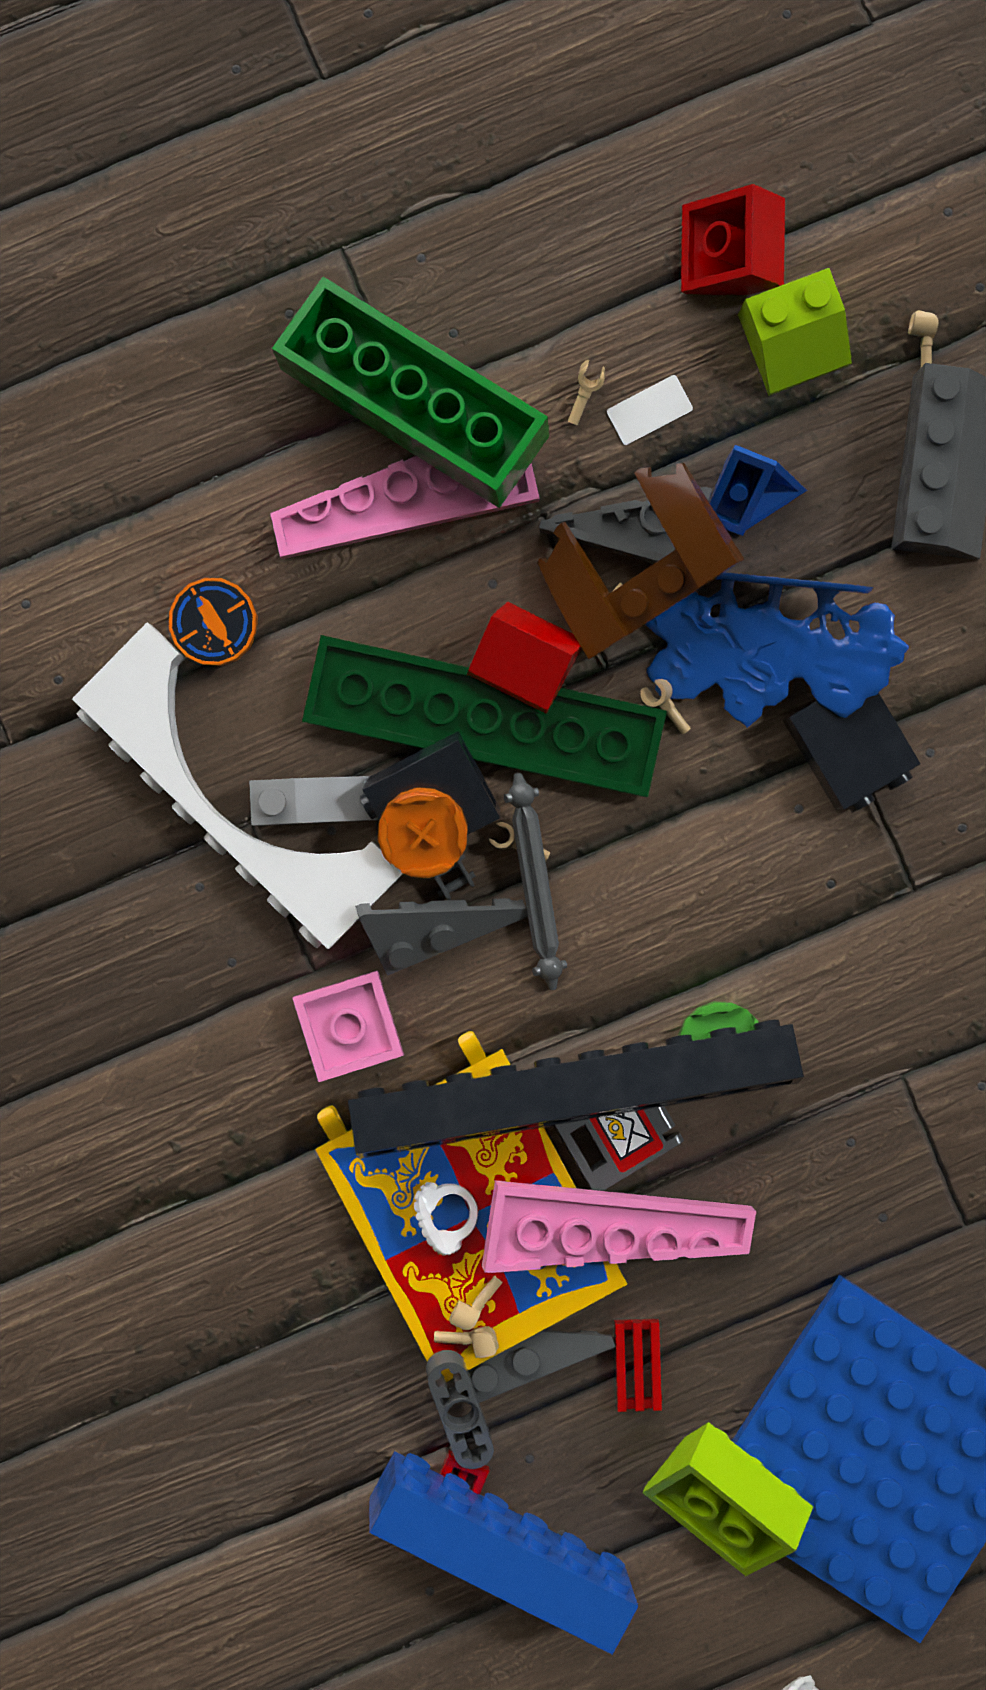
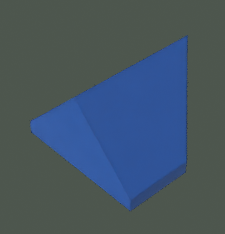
[709,445,808,536]

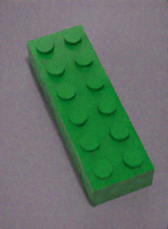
[272,277,549,508]

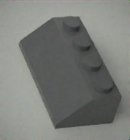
[892,363,986,560]

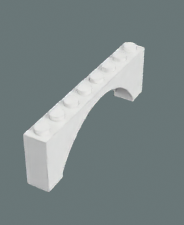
[72,622,404,949]

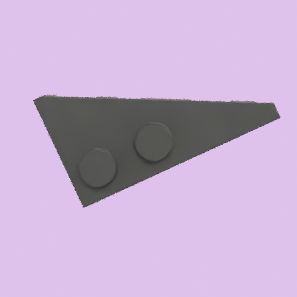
[539,487,712,564]
[355,898,528,976]
[468,1328,616,1403]

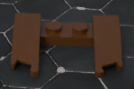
[537,463,745,659]

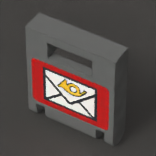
[554,1107,684,1191]

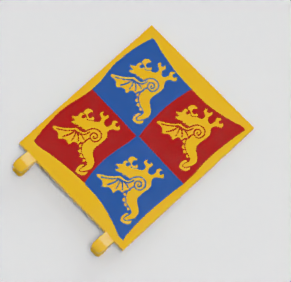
[315,1031,628,1382]

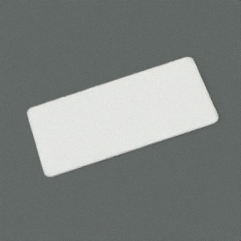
[607,375,693,445]

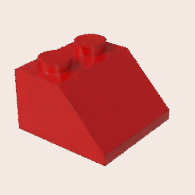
[681,184,785,295]

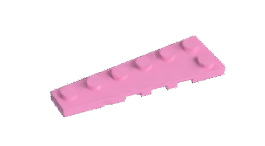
[270,456,539,559]
[482,1180,756,1273]

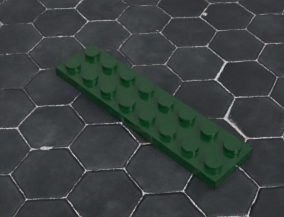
[302,635,667,798]

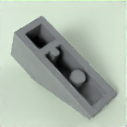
[249,776,379,826]

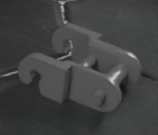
[428,854,476,900]

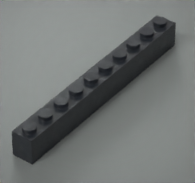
[348,1020,804,1159]

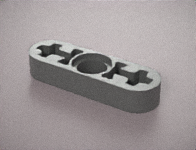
[426,1350,494,1469]

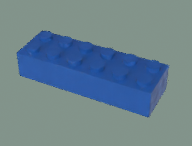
[369,1451,638,1655]

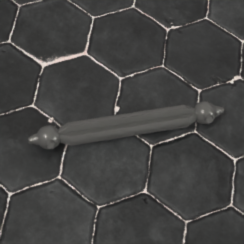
[504,773,567,990]

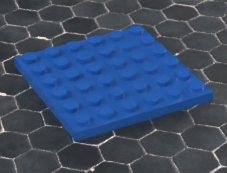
[732,1274,986,1643]

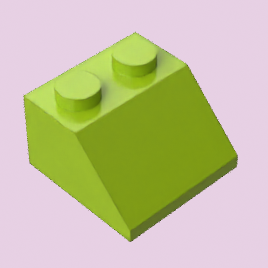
[738,268,852,396]

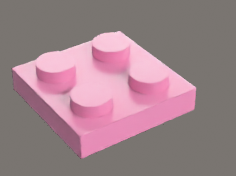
[292,970,404,1082]

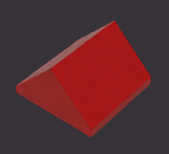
[467,602,582,714]

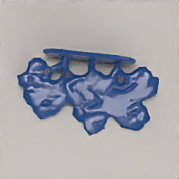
[645,572,909,728]

